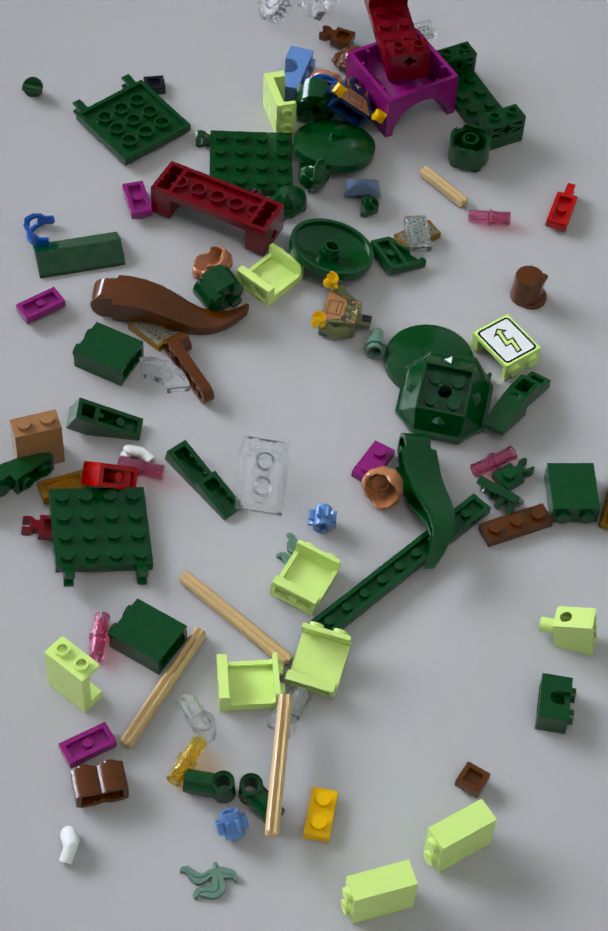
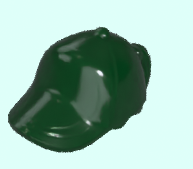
[298,158,330,193]

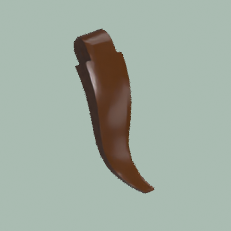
[90,275,249,335]

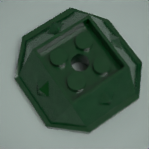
[395,349,494,445]

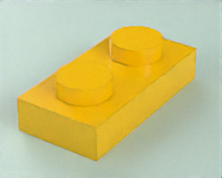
[303,787,338,843]

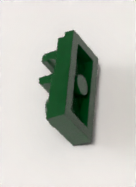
[476,475,524,515]

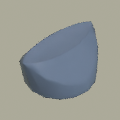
[344,179,381,197]

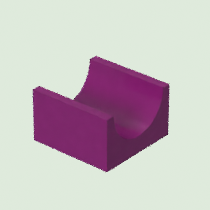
[346,28,459,138]

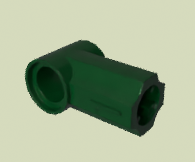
[182,768,236,804]
[238,773,285,824]

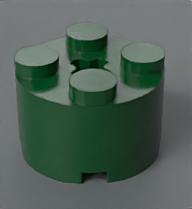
[295,78,334,123]
[448,124,491,173]
[193,265,244,311]

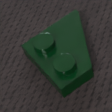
[370,236,427,275]

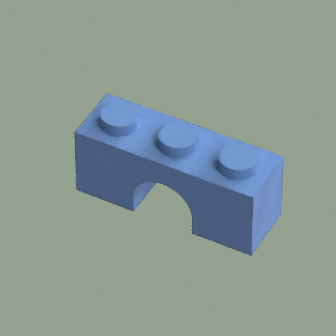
[284,46,316,102]

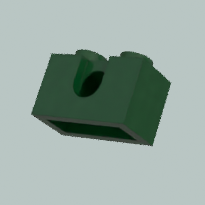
[535,673,576,734]

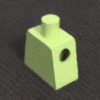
[539,606,597,656]

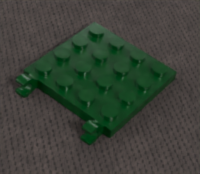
[73,74,191,166]
[196,130,293,196]
[48,487,153,587]

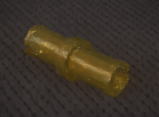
[166,735,207,787]

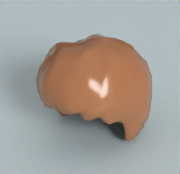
[362,466,403,510]

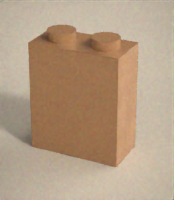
[10,409,65,464]

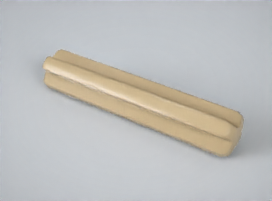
[419,166,468,207]

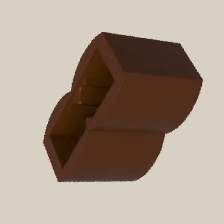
[70,759,129,808]

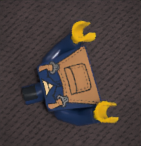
[327,77,387,127]

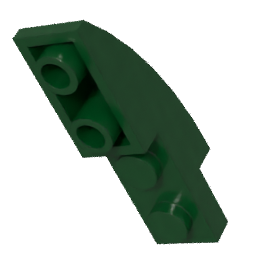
[483,371,551,436]
[0,452,54,497]

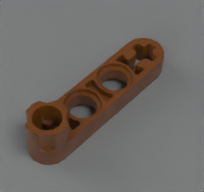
[163,332,214,404]

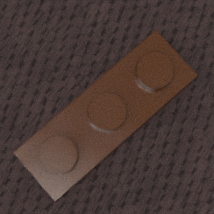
[478,503,553,547]

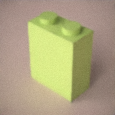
[423,798,497,873]
[340,860,418,924]

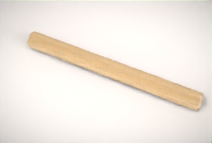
[179,571,292,666]
[120,627,206,749]
[264,693,292,838]

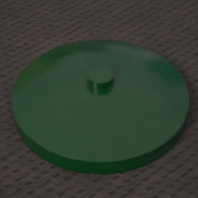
[293,120,376,173]
[289,218,374,281]
[384,324,473,397]

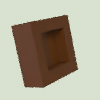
[455,761,491,798]

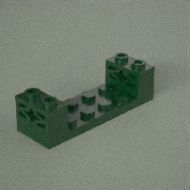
[436,41,526,150]

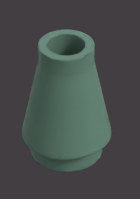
[364,328,386,360]

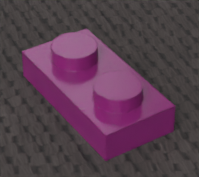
[122,181,153,219]
[16,287,66,324]
[351,440,395,482]
[59,722,117,769]

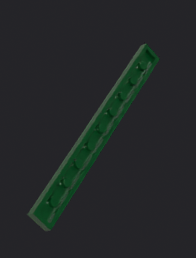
[308,494,491,631]

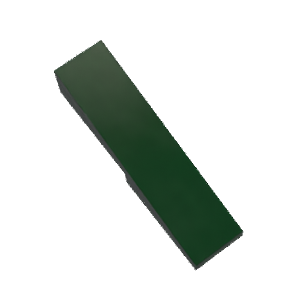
[165,440,243,520]

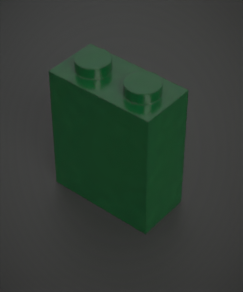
[72,322,144,386]
[544,463,600,523]
[108,598,187,675]

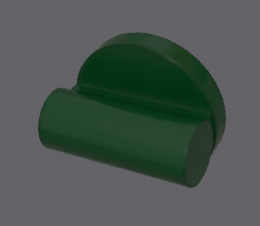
[22,77,43,97]
[360,194,379,218]

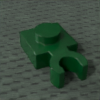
[491,458,535,491]

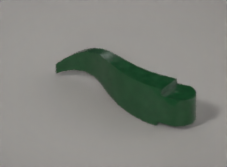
[396,433,456,569]

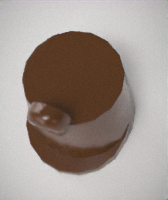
[510,266,548,310]

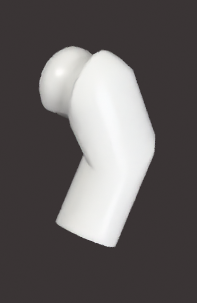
[120,445,156,466]
[59,825,80,865]

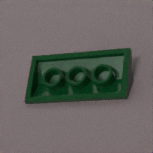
[33,232,125,278]

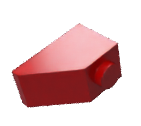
[81,461,138,490]

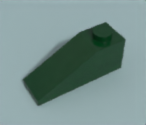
[66,398,143,441]

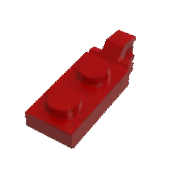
[545,183,578,232]

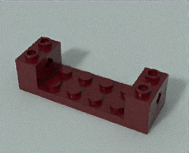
[364,0,431,81]
[151,161,284,256]

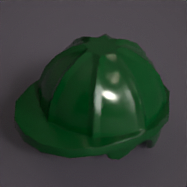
[271,184,307,219]

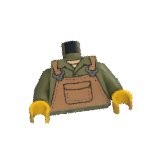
[311,271,372,340]

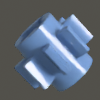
[308,503,337,533]
[215,808,249,840]

